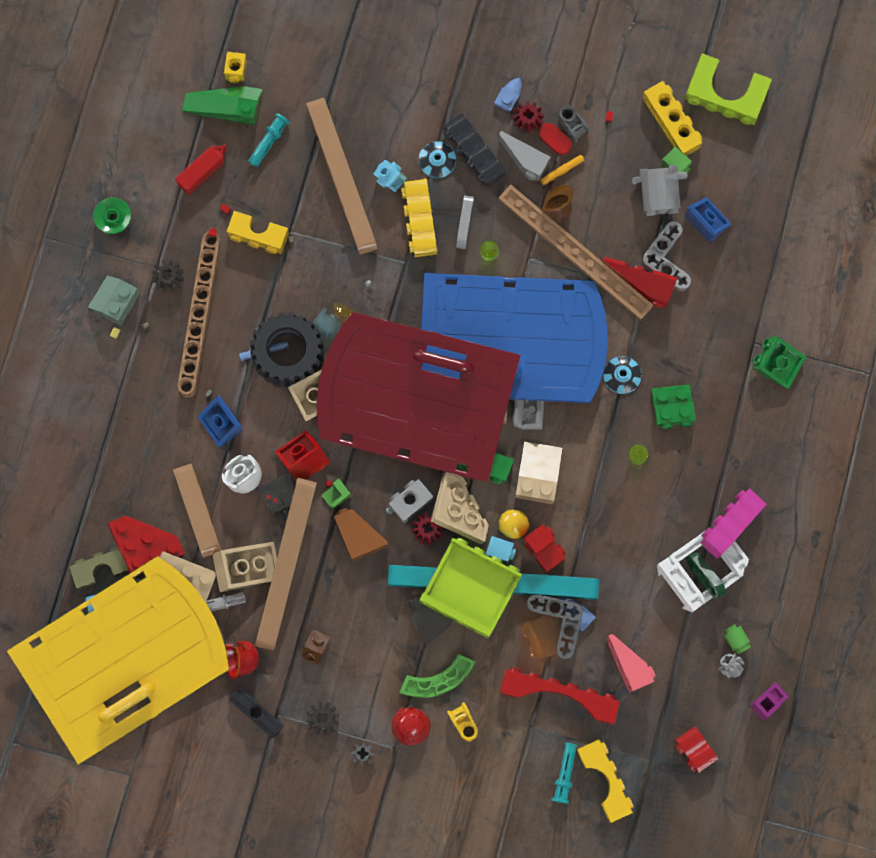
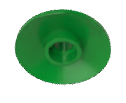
[93,197,131,234]

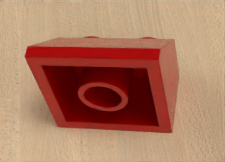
[275,430,330,482]

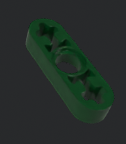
[687,552,726,599]

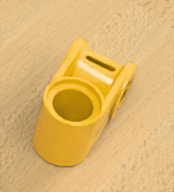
[447,703,478,742]

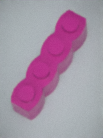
[700,488,766,559]

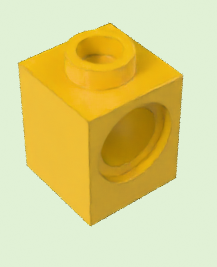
[224,52,247,83]

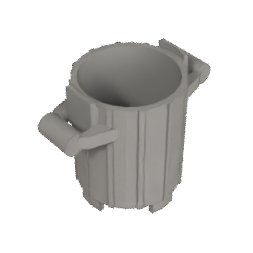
[632,165,687,216]

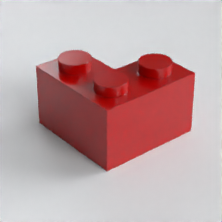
[523,524,566,574]

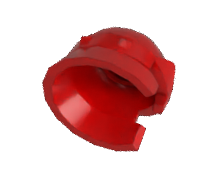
[225,641,258,679]
[391,707,431,746]

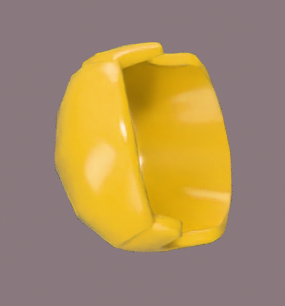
[498,509,529,539]

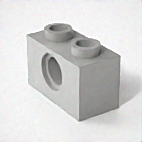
[389,479,433,524]

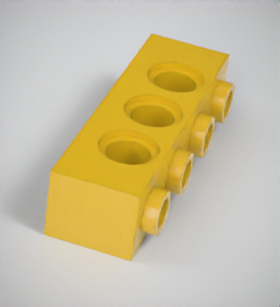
[642,81,702,156]

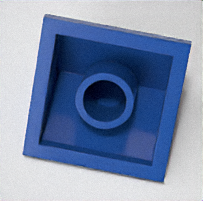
[685,197,732,243]
[197,395,243,447]

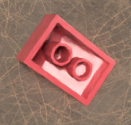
[606,634,656,693]

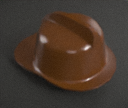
[542,185,573,223]

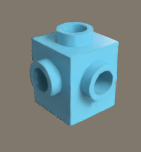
[373,159,407,192]

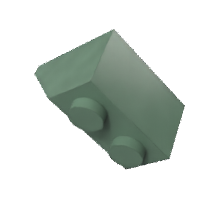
[88,275,140,326]

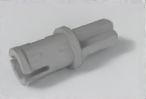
[206,592,246,612]

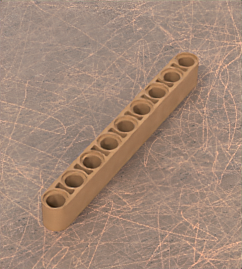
[306,97,378,255]
[178,231,221,398]
[255,478,317,651]

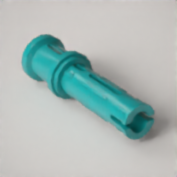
[248,113,290,168]
[551,742,577,804]

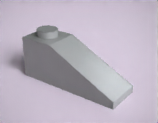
[499,131,550,181]

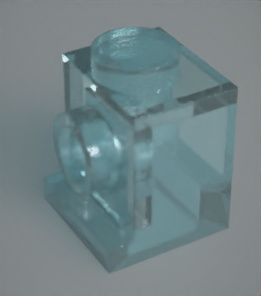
[313,307,341,340]

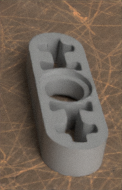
[456,195,474,249]

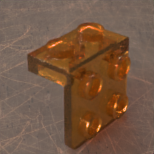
[520,612,572,661]

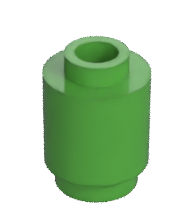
[724,624,751,655]

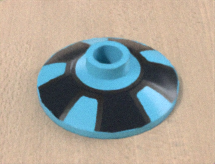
[419,142,456,178]
[603,356,641,394]

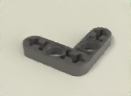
[527,595,583,659]

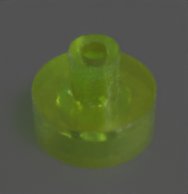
[480,241,500,261]
[628,445,648,465]

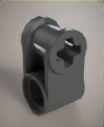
[558,105,591,143]

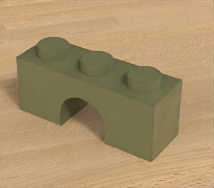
[69,546,129,591]

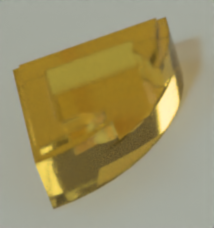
[333,302,354,317]

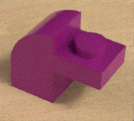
[749,682,789,721]

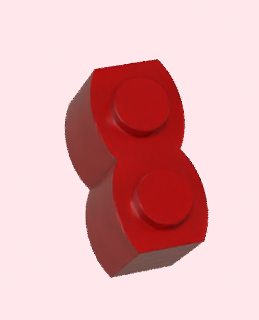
[675,727,718,773]

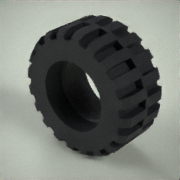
[250,312,324,388]

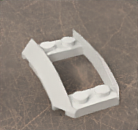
[657,530,749,612]

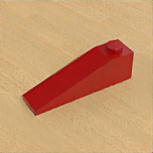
[602,256,678,308]

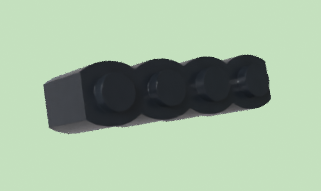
[443,113,506,188]

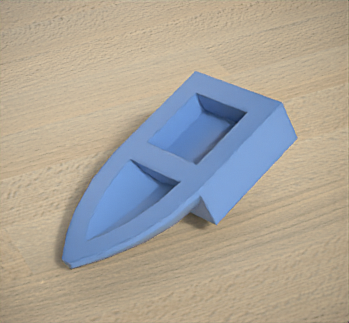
[494,78,522,113]
[560,598,596,632]

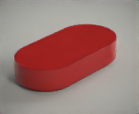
[539,123,572,155]

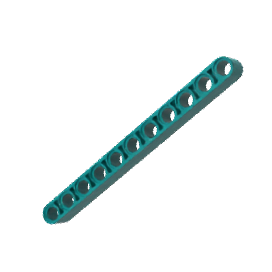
[387,565,600,600]

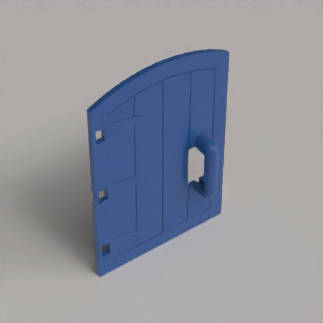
[421,273,608,403]

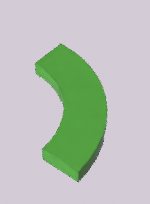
[399,654,476,698]

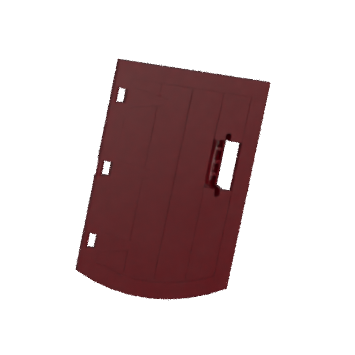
[317,312,521,483]

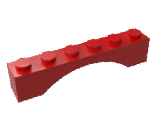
[499,667,620,725]

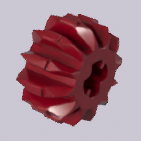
[512,100,544,133]
[411,512,444,546]

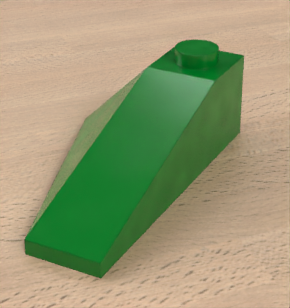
[182,86,263,125]

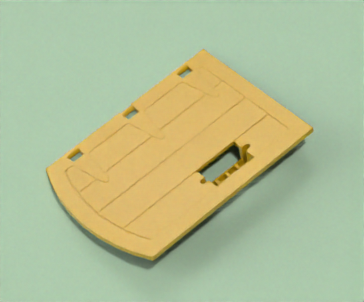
[7,556,229,764]

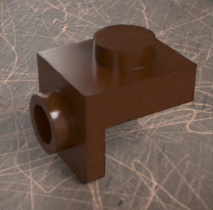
[301,629,330,664]

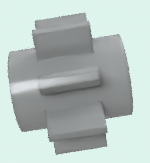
[719,653,744,678]

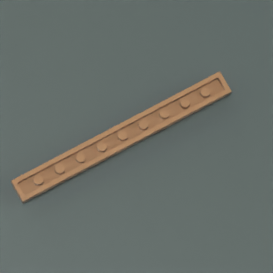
[498,185,654,321]

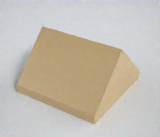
[288,370,322,421]

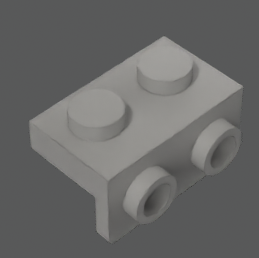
[512,400,544,430]

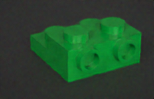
[753,336,806,389]
[651,385,696,429]

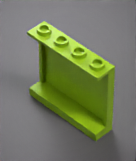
[419,538,522,639]

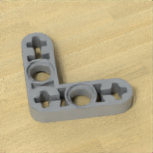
[643,221,691,291]

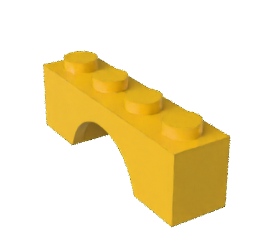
[576,740,634,823]

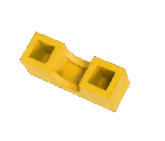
[227,211,289,254]

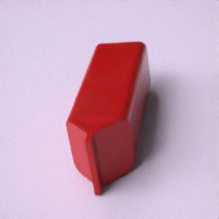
[175,144,227,196]

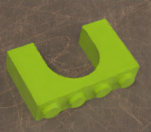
[685,54,772,125]

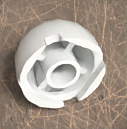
[222,455,262,494]

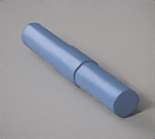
[239,341,289,361]

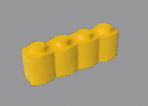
[401,179,437,257]

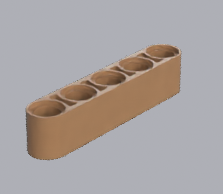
[173,463,221,558]

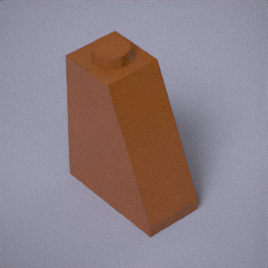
[334,508,388,561]

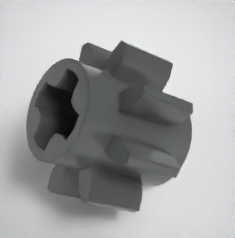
[351,741,375,766]

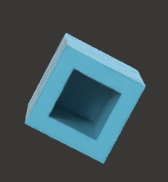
[486,536,516,564]

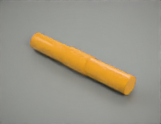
[540,155,585,186]

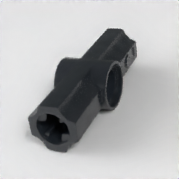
[229,687,284,738]

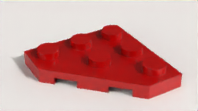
[107,516,185,573]

